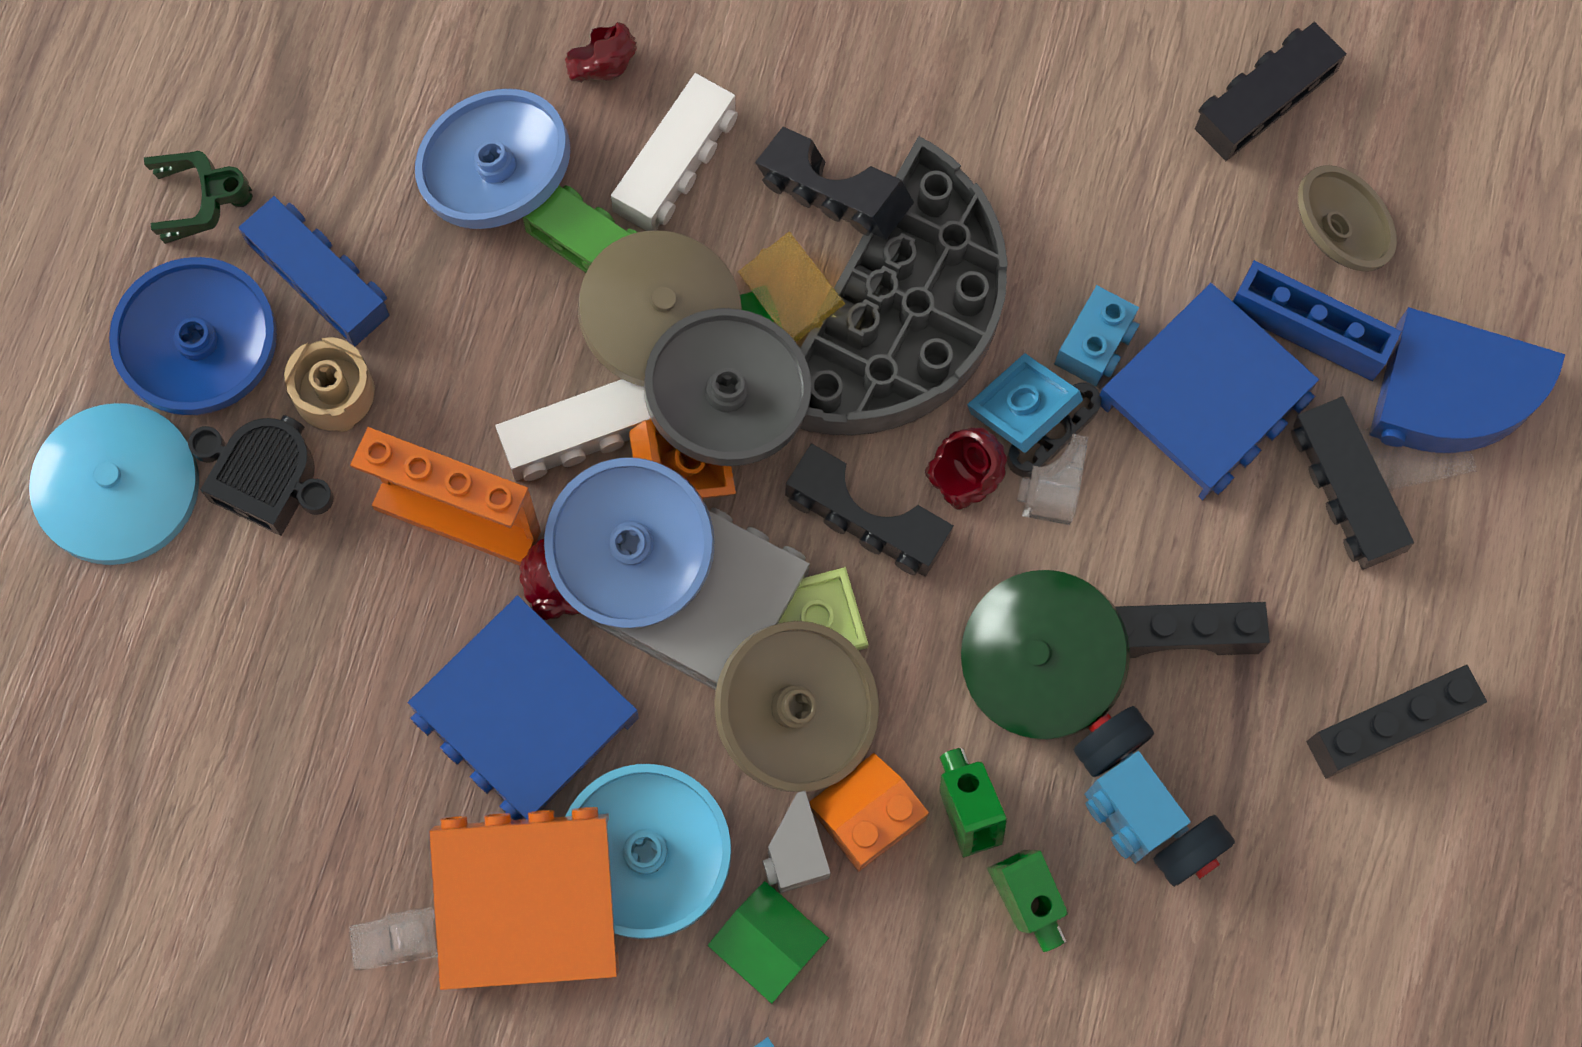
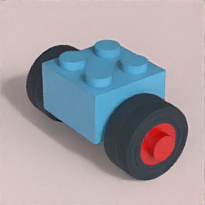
[1073,706,1235,887]

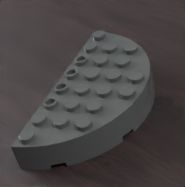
[800,136,1007,435]

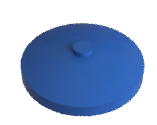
[109,257,277,415]

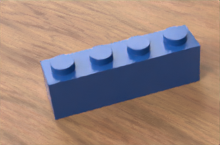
[238,196,390,347]
[1232,260,1402,382]

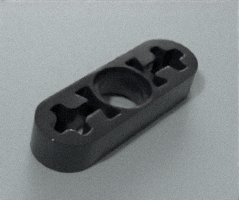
[1007,383,1101,477]

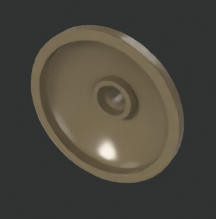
[1298,165,1397,272]

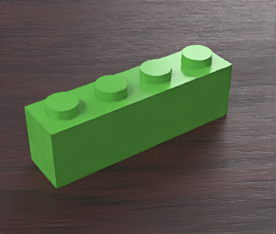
[523,185,638,273]

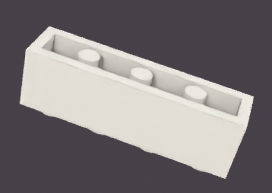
[611,73,738,231]
[495,379,651,481]

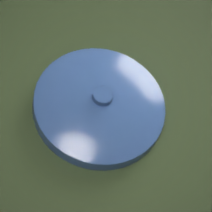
[415,89,570,229]
[544,458,715,628]

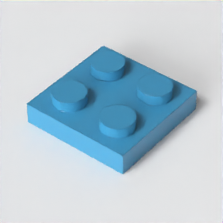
[967,353,1083,453]

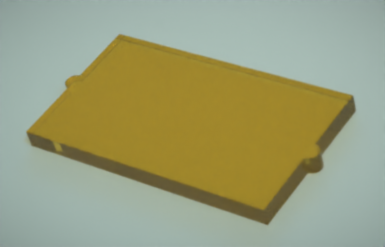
[738,231,845,342]

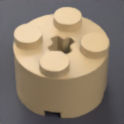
[284,337,375,432]

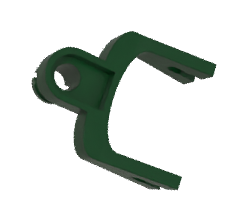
[144,151,253,244]

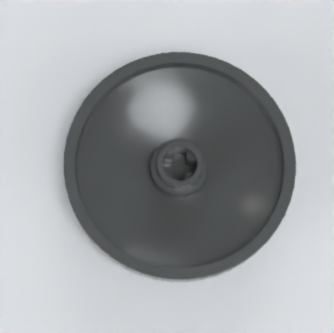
[644,308,811,466]

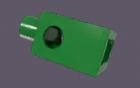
[940,748,1007,858]
[987,850,1068,952]

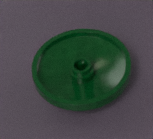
[961,570,1130,739]

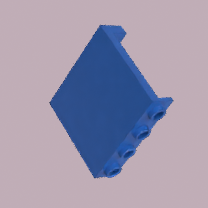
[1099,283,1319,500]
[407,595,639,820]

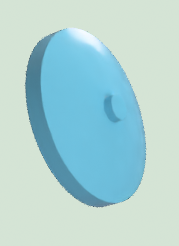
[29,403,199,565]
[566,764,732,939]

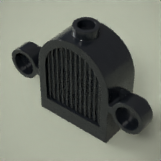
[188,415,334,536]

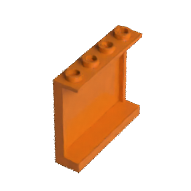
[350,427,541,566]
[429,807,619,990]

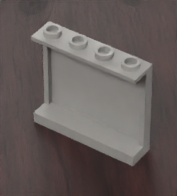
[591,508,810,690]

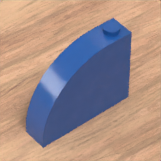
[1369,307,1565,453]

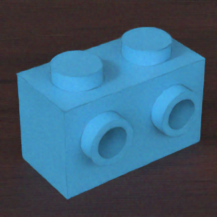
[1054,285,1140,387]

